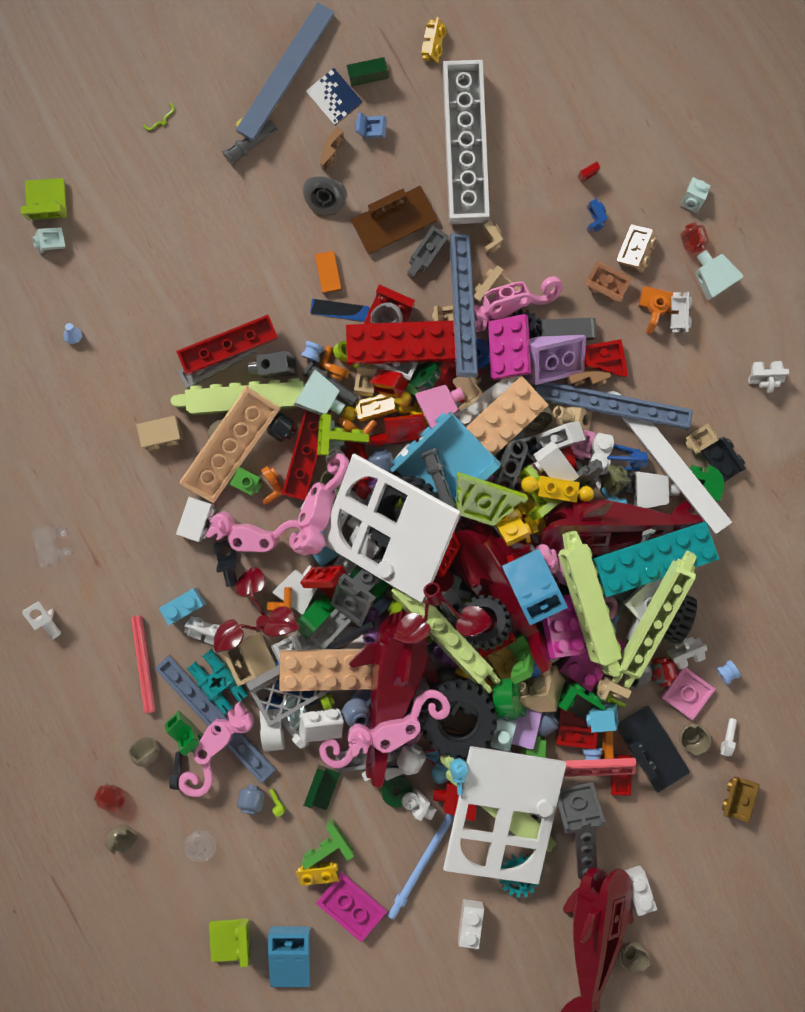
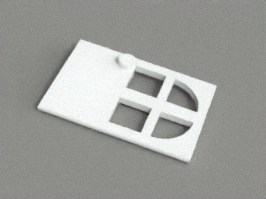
[323,454,461,603]
[443,746,566,884]

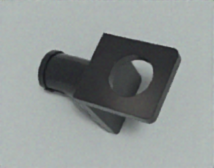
[214,540,238,587]

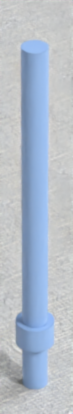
[388,814,455,920]

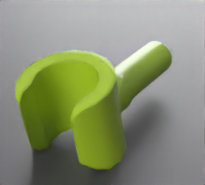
[605,692,626,708]
[269,789,286,817]

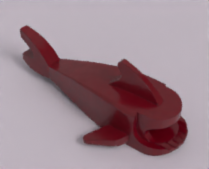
[541,497,704,565]
[452,518,560,673]
[349,611,439,788]
[561,867,634,1012]

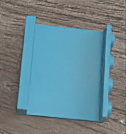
[390,411,501,508]

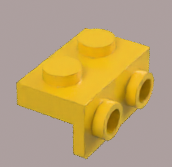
[495,507,532,546]

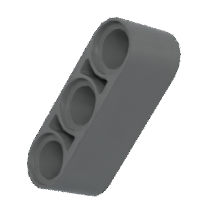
[540,318,597,340]
[492,440,528,490]

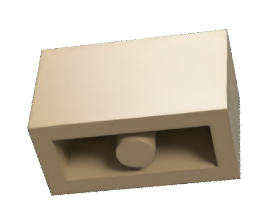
[136,415,183,451]

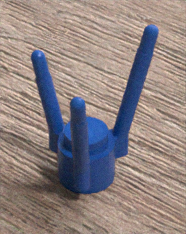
[605,444,648,475]

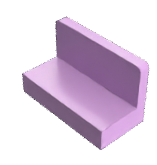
[512,706,542,749]

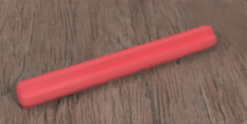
[131,616,155,713]

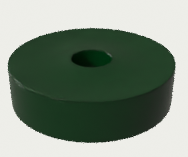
[411,362,441,392]
[381,775,412,807]

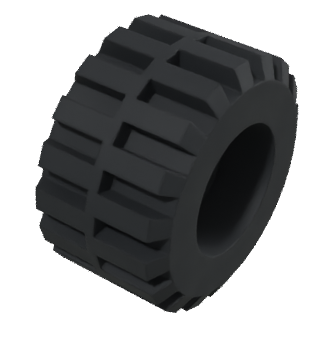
[458,595,512,650]
[662,595,697,644]

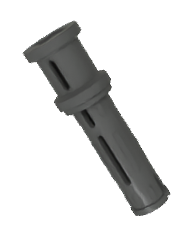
[222,119,278,166]
[302,361,359,407]
[421,448,456,508]

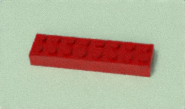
[176,314,279,376]
[282,409,331,500]

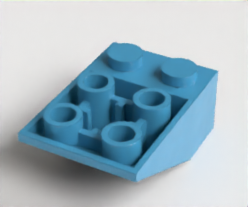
[502,549,568,625]
[268,926,310,987]

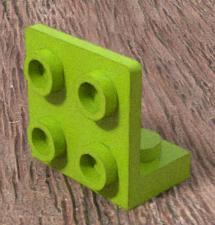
[20,178,67,220]
[209,918,251,967]

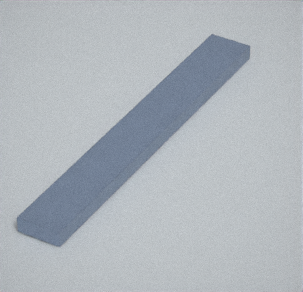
[236,2,334,142]
[449,233,478,378]
[535,382,693,430]
[154,655,277,784]

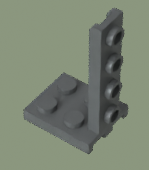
[330,549,386,627]
[557,782,606,879]

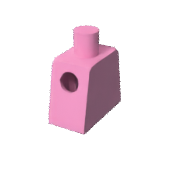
[415,385,465,429]

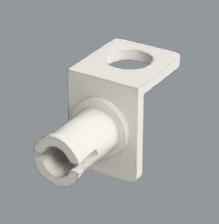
[22,602,61,640]

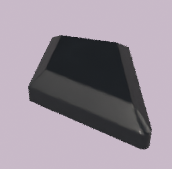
[514,436,543,463]

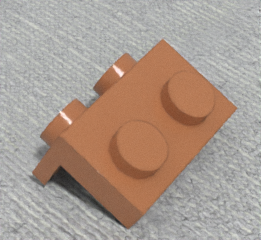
[585,260,632,302]

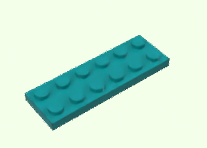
[592,521,719,598]

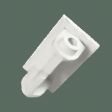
[670,292,692,333]
[184,616,220,645]

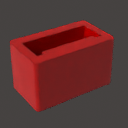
[369,369,408,398]

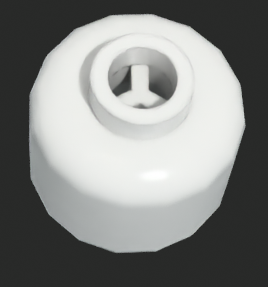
[397,744,426,775]

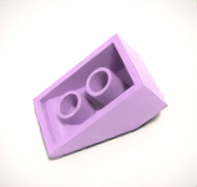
[522,335,586,385]

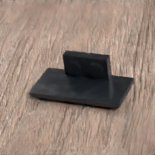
[617,705,690,793]

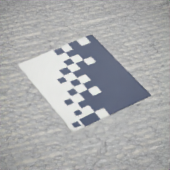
[306,68,362,125]

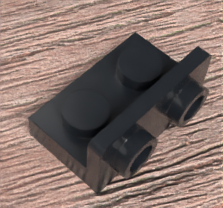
[700,437,746,482]

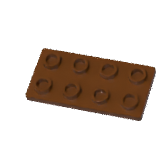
[351,186,437,254]

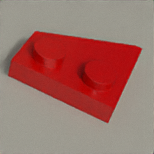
[585,339,628,377]
[556,707,598,749]

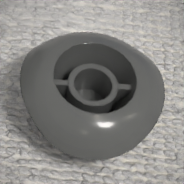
[303,176,347,216]

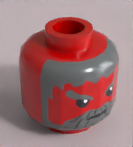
[650,657,677,687]

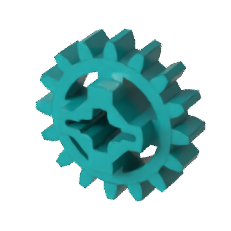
[498,852,541,898]

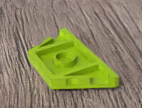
[456,472,528,526]

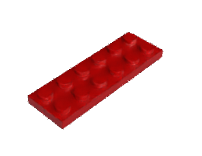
[346,320,456,365]

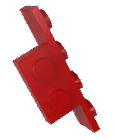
[367,414,426,447]

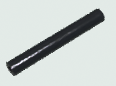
[327,620,376,649]

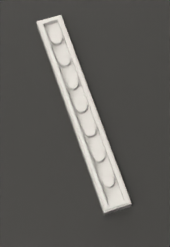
[621,417,732,535]

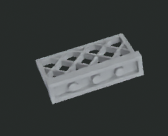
[246,644,332,726]

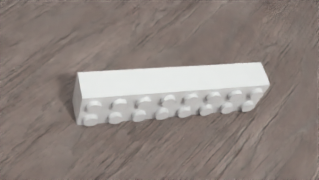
[442,60,490,224]

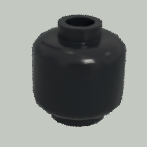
[267,412,296,442]

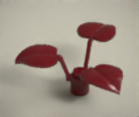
[214,567,300,653]
[393,570,492,644]

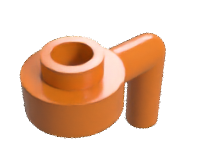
[646,295,669,335]
[319,346,350,381]
[337,416,378,434]
[261,466,283,506]
[267,587,292,614]

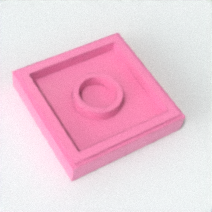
[660,668,716,721]

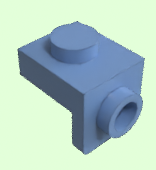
[355,113,387,139]

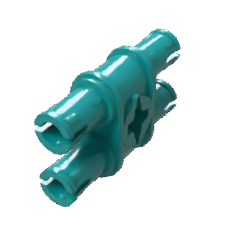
[186,648,248,715]

